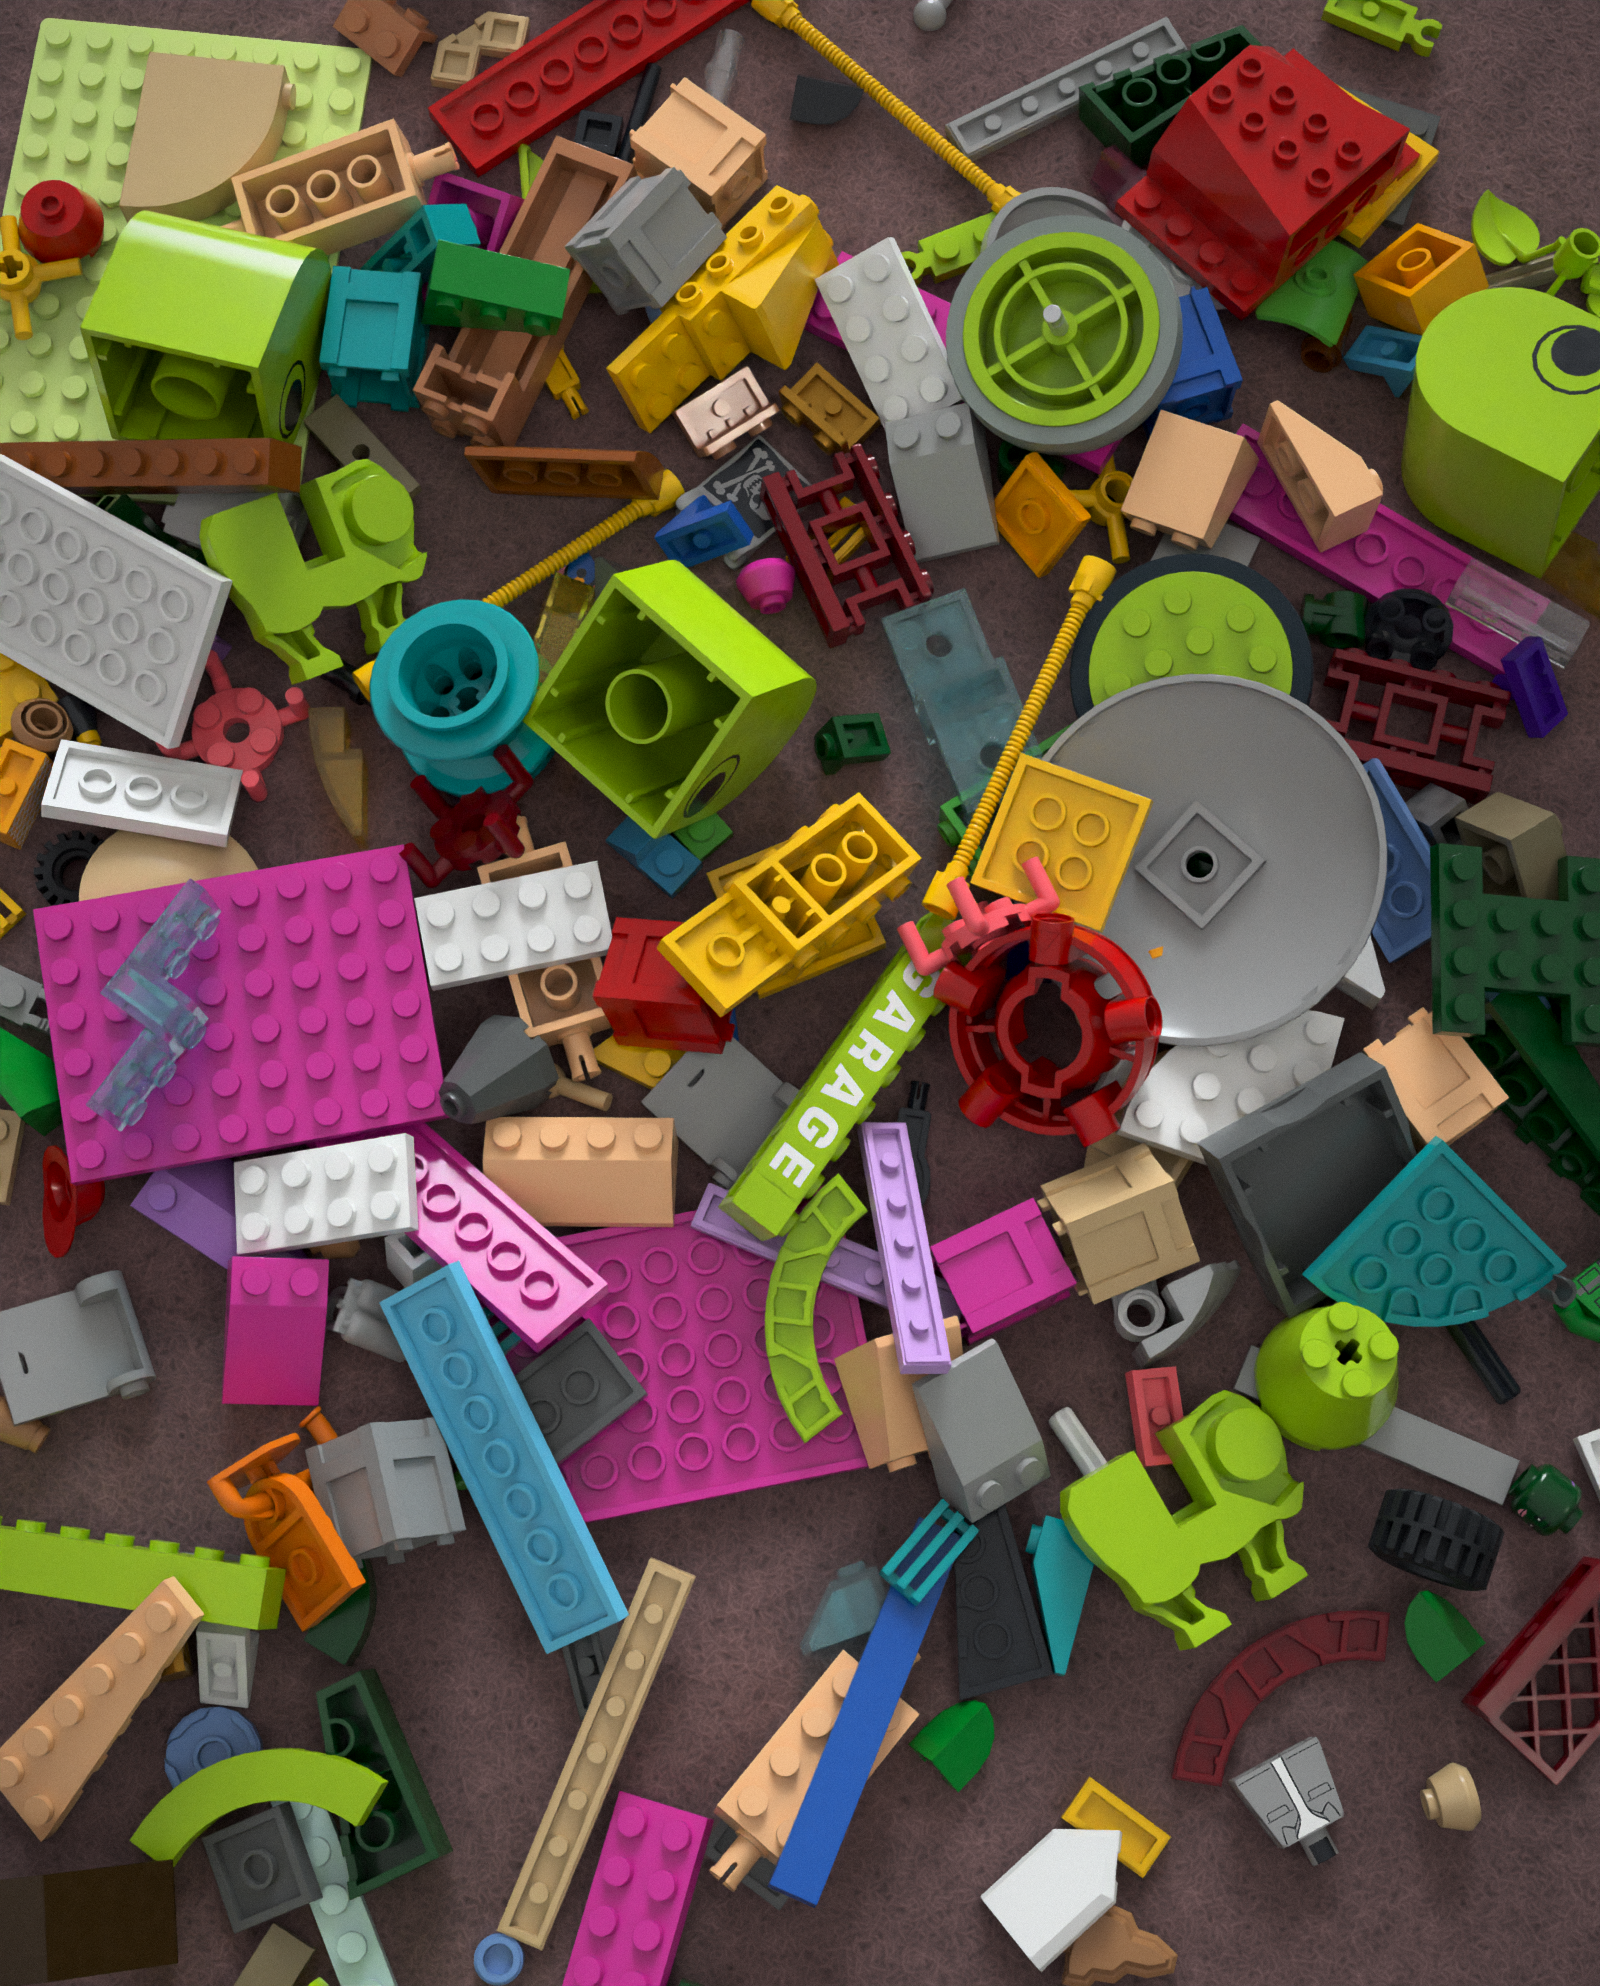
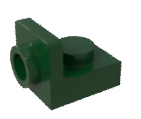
[814,713,891,775]

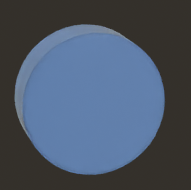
[474,1933,525,1986]

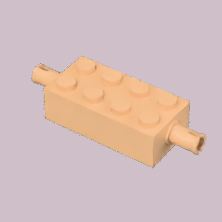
[220,118,460,255]
[477,816,612,1082]
[709,1650,921,1892]

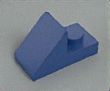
[654,495,754,568]

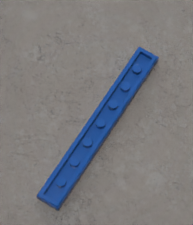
[767,1517,962,1908]

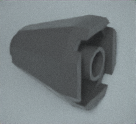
[439,1014,559,1124]

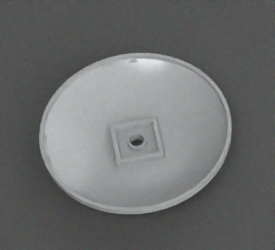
[1014,674,1387,1047]

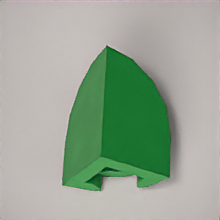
[1404,1591,1486,1683]
[908,1700,995,1793]

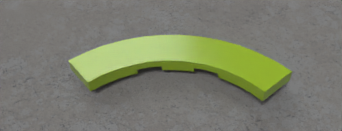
[765,1173,868,1443]
[129,1748,389,1867]

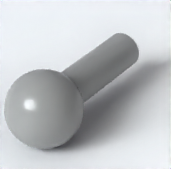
[913,0,953,31]

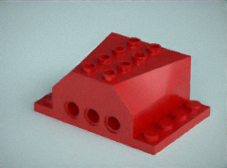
[1114,45,1420,321]

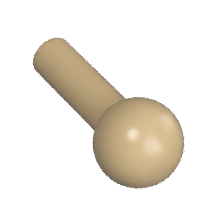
[549,1063,613,1111]

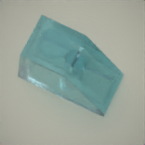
[800,1561,886,1656]

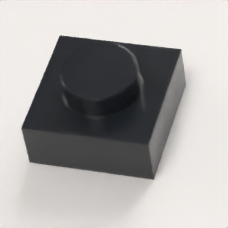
[574,110,624,158]

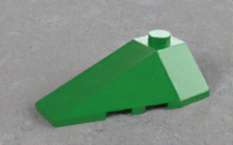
[0,1027,63,1137]

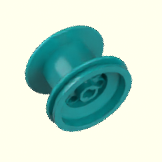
[369,599,556,798]

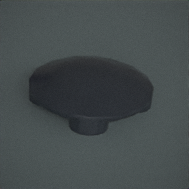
[1364,588,1454,671]

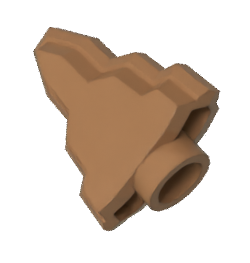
[1062,1905,1178,1986]

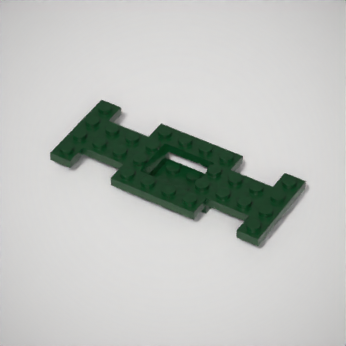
[1430,843,1600,1047]

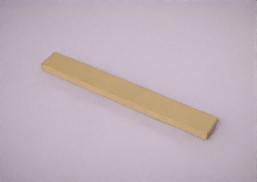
[497,1557,696,1951]

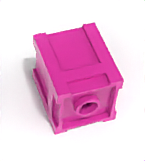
[930,1198,1077,1346]

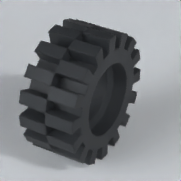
[34,830,104,906]

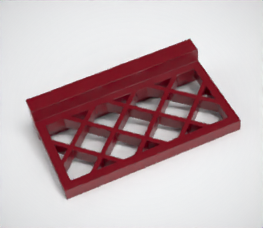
[1461,1556,1600,1786]

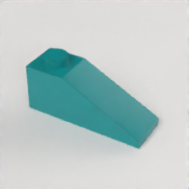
[360,204,481,284]
[1025,1515,1094,1676]

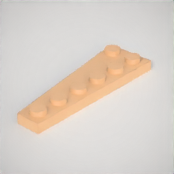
[0,1576,205,1842]

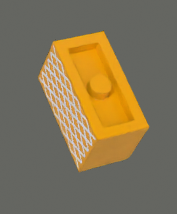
[0,738,54,850]

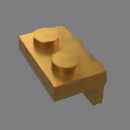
[778,362,881,456]

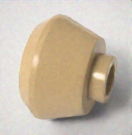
[1420,1762,1481,1831]

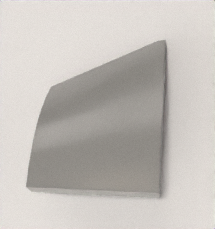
[1132,1260,1241,1369]

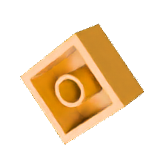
[1353,223,1489,335]

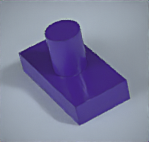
[1493,636,1568,738]

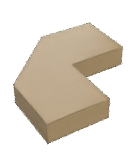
[430,11,531,90]

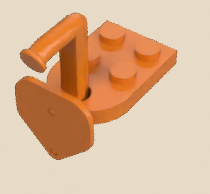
[207,1406,366,1632]

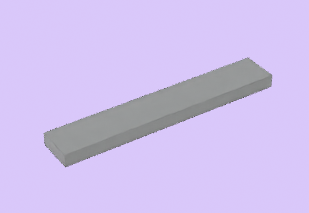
[945,17,1188,162]
[1232,1345,1520,1506]

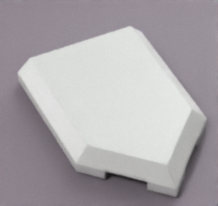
[980,1829,1122,1972]

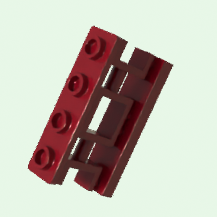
[759,443,934,649]
[1323,648,1511,805]

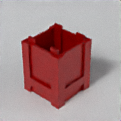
[592,917,736,1054]

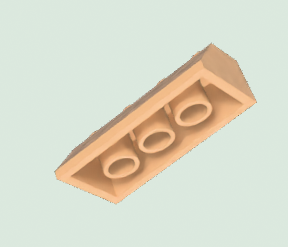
[483,1117,679,1227]

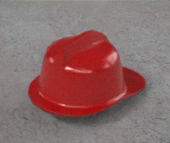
[42,1145,105,1258]

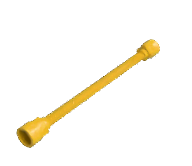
[751,0,1022,214]
[352,469,685,702]
[921,555,1117,920]

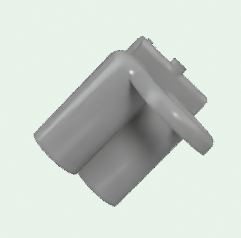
[325,1278,406,1363]

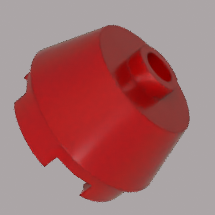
[18,180,104,264]

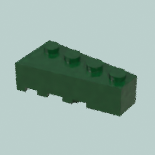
[1079,25,1263,175]
[316,1669,453,1900]

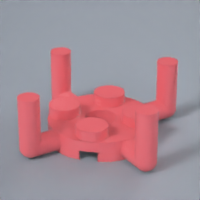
[155,650,311,802]
[897,857,1060,976]

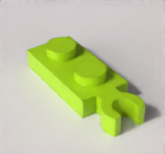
[1321,0,1443,57]
[901,211,997,286]

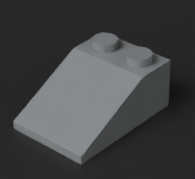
[885,403,1000,563]
[912,1338,1051,1523]

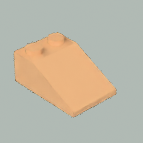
[1257,400,1383,553]

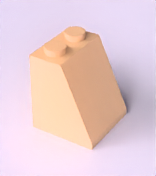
[1120,410,1259,551]
[834,1315,963,1473]

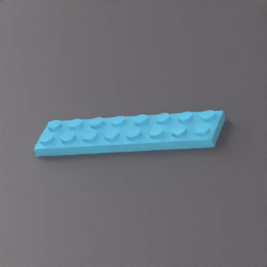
[379,1261,629,1654]

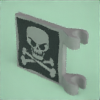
[675,435,812,571]

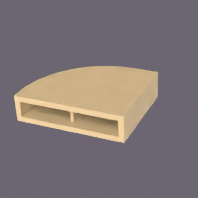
[119,52,296,224]

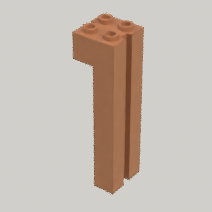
[413,135,638,447]

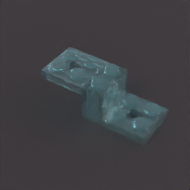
[880,588,1043,817]
[86,878,221,1132]

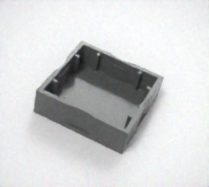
[1197,1052,1417,1318]

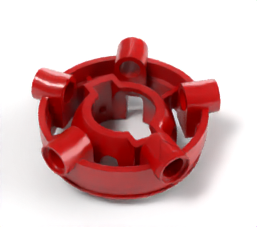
[933,913,1163,1148]

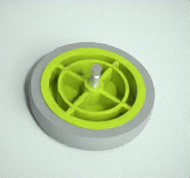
[946,215,1183,455]

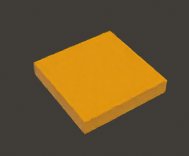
[994,451,1092,578]

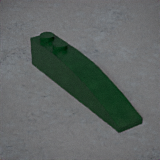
[1462,992,1600,1216]

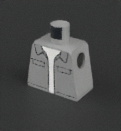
[1228,1737,1344,1866]

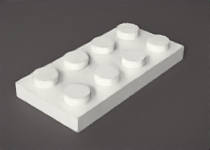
[815,237,963,432]
[41,739,243,847]
[414,861,613,991]
[234,1133,419,1257]

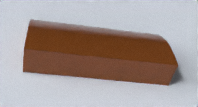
[464,445,664,500]

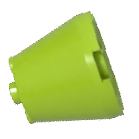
[1254,1302,1399,1451]

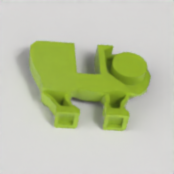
[199,459,427,685]
[1060,1390,1308,1651]

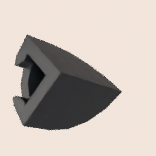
[789,74,864,125]

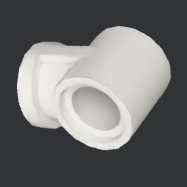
[1111,1280,1165,1342]

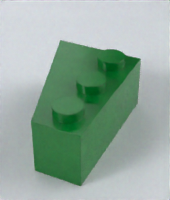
[421,239,570,336]

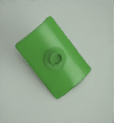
[1255,240,1368,347]

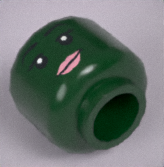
[1508,1464,1584,1536]

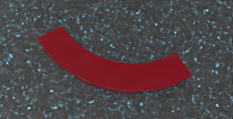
[1171,1610,1390,1787]

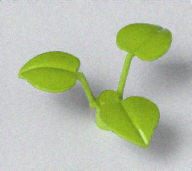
[1471,189,1600,318]

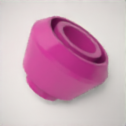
[736,558,796,614]

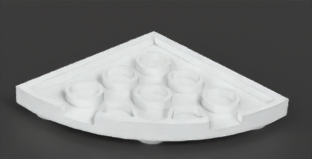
[1115,1010,1345,1165]

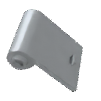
[640,1037,799,1191]
[0,1270,156,1427]

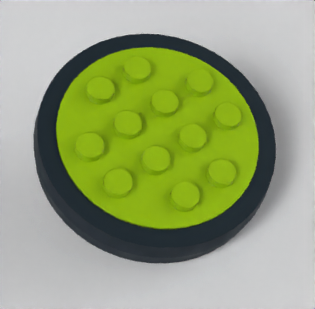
[1070,553,1314,719]

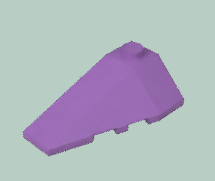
[130,1158,309,1270]

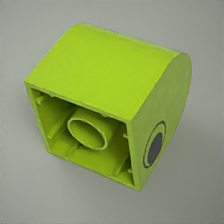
[80,210,332,444]
[1401,287,1600,579]
[522,560,817,839]

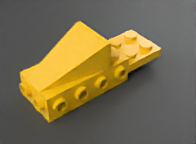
[606,185,839,433]
[656,792,921,1018]

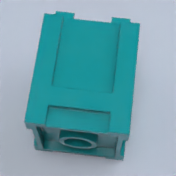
[319,266,431,412]

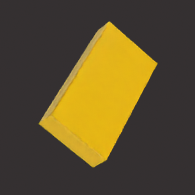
[1061,1777,1171,1878]

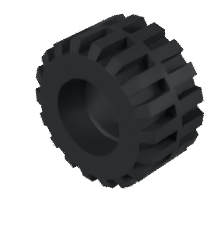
[1368,1488,1505,1591]

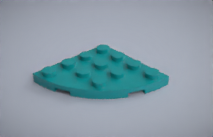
[1302,1136,1567,1327]

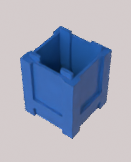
[1142,286,1243,441]

